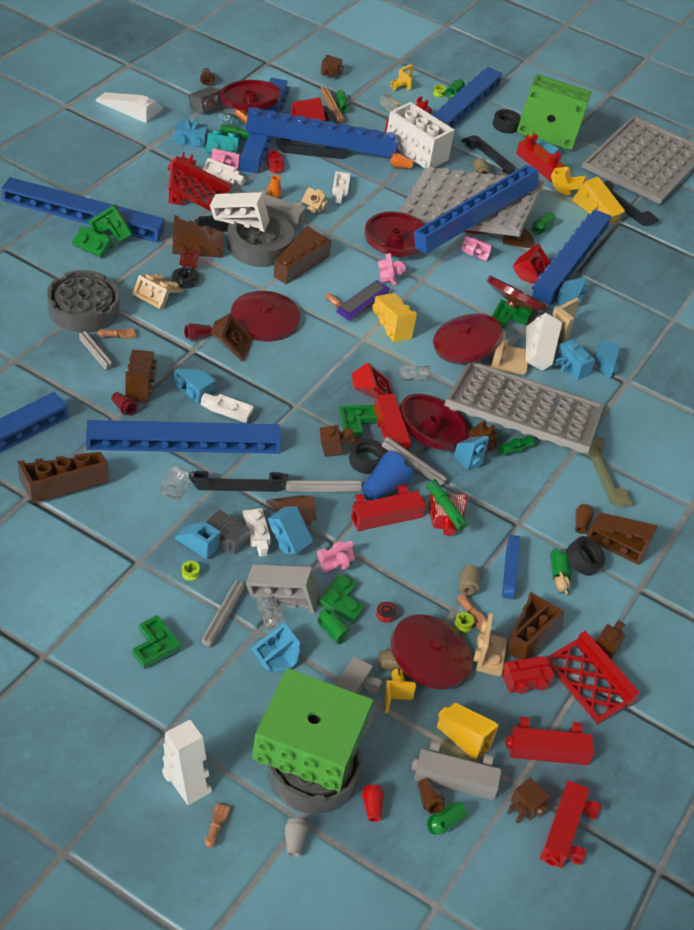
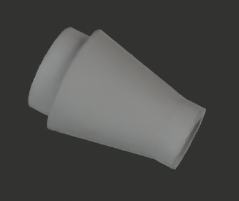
[284,818,308,857]

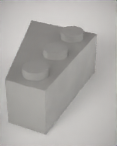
[246,565,320,614]

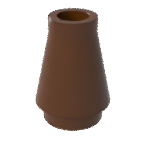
[200,68,215,86]
[575,504,594,534]
[417,778,445,814]

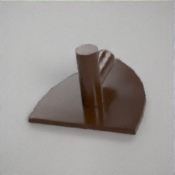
[503,226,534,249]

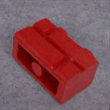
[502,656,554,694]

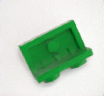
[72,226,114,258]

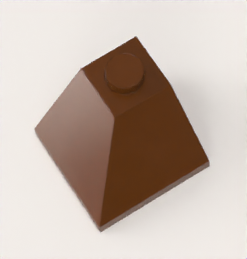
[210,313,253,361]
[266,495,317,525]

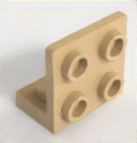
[132,273,183,309]
[553,298,580,345]
[491,331,528,375]
[473,613,507,677]

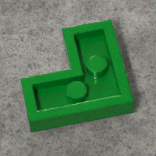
[87,204,134,242]
[492,299,532,329]
[338,405,377,437]
[318,573,365,624]
[132,615,181,669]

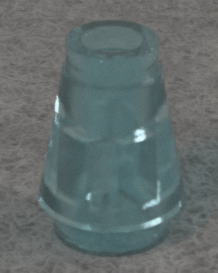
[218,112,240,127]

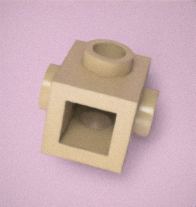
[301,187,328,214]

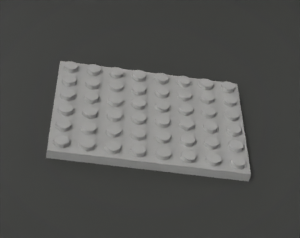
[582,115,694,204]
[399,167,544,237]
[444,361,604,454]

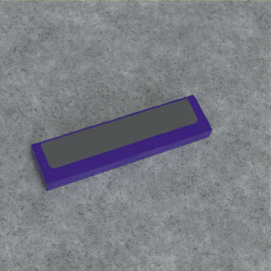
[336,280,390,322]

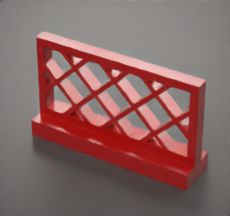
[167,156,231,212]
[546,630,640,725]

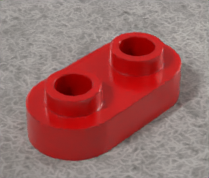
[266,150,285,174]

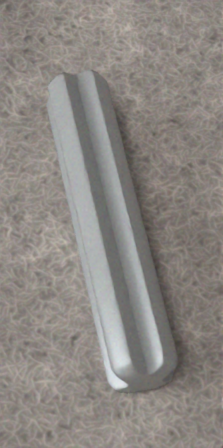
[79,331,113,370]

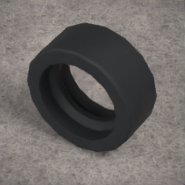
[493,109,521,134]
[349,439,386,474]
[567,536,605,576]

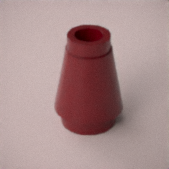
[184,323,212,341]
[111,392,138,415]

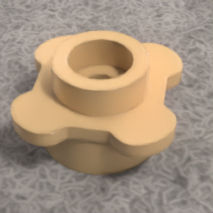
[554,572,570,595]

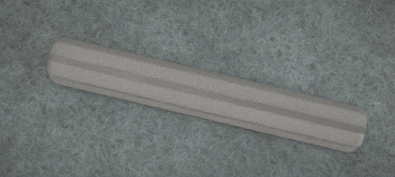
[381,437,446,486]
[286,480,362,492]
[201,580,245,647]

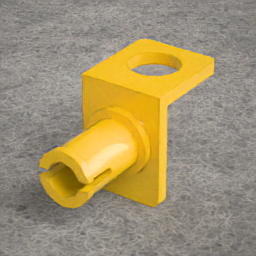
[390,64,413,90]
[384,669,416,713]

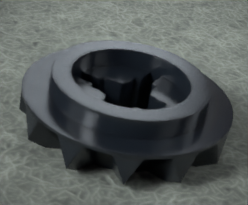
[172,267,199,288]

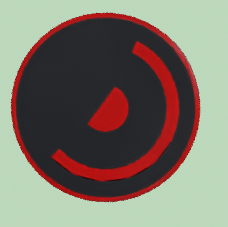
[376,602,397,623]

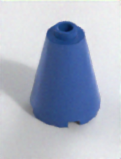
[362,450,414,501]

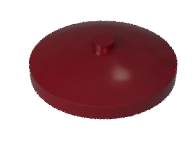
[220,80,280,110]
[364,211,425,257]
[487,275,549,313]
[231,291,300,342]
[433,313,503,363]
[399,394,468,450]
[391,614,472,690]

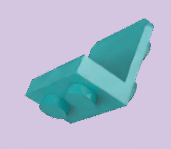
[206,130,242,153]

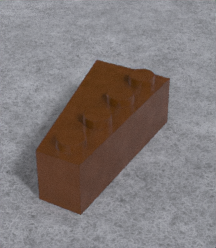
[273,226,332,284]
[17,452,109,503]

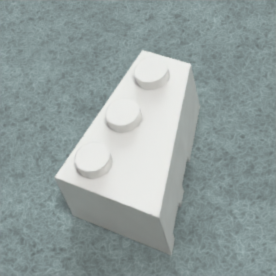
[210,192,270,232]
[525,313,562,371]
[162,720,212,805]

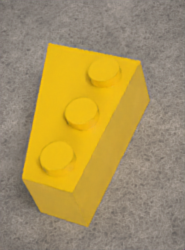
[572,176,625,224]
[373,293,417,342]

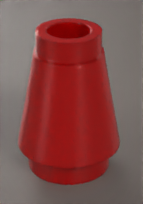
[361,785,385,822]

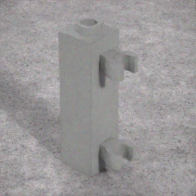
[250,188,305,229]
[335,657,382,695]
[411,740,501,800]

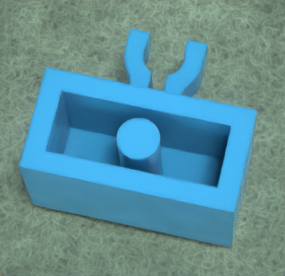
[174,116,208,148]
[555,339,595,380]
[268,506,313,554]

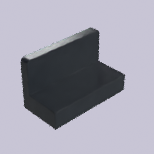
[194,215,229,232]

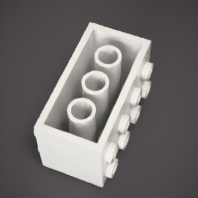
[387,102,455,169]

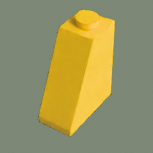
[437,702,499,762]

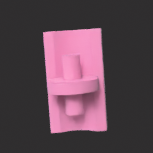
[211,148,240,170]
[461,235,493,261]
[378,253,406,286]
[317,541,355,573]

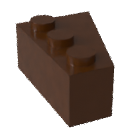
[172,215,224,258]
[125,349,157,403]
[587,512,658,565]
[508,592,564,660]

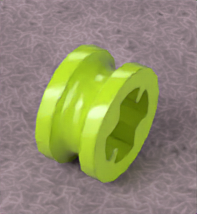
[433,84,446,98]
[181,561,200,581]
[454,612,474,633]

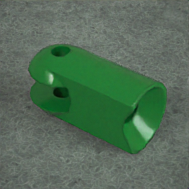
[445,79,465,99]
[532,212,556,235]
[550,548,572,581]
[317,609,351,644]
[427,802,468,835]

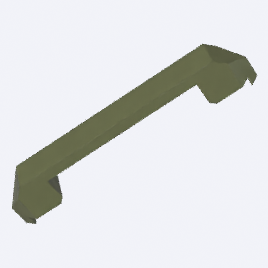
[588,437,633,506]

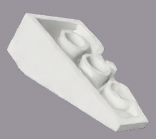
[96,92,163,123]

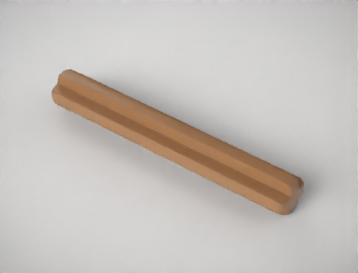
[321,86,344,124]

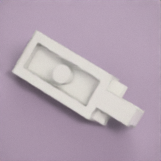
[203,158,245,185]
[332,171,351,204]
[201,393,254,423]
[242,508,271,557]

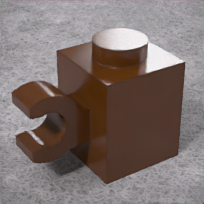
[321,55,344,78]
[468,420,498,454]
[320,425,355,457]
[596,620,626,660]
[507,777,550,823]

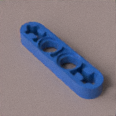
[502,534,520,599]

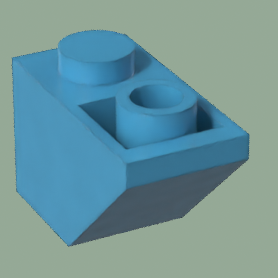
[556,278,588,305]
[594,339,622,379]
[174,369,216,403]
[454,436,489,471]
[175,521,221,560]

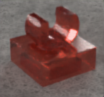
[179,249,199,269]

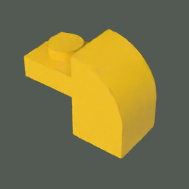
[551,167,588,195]

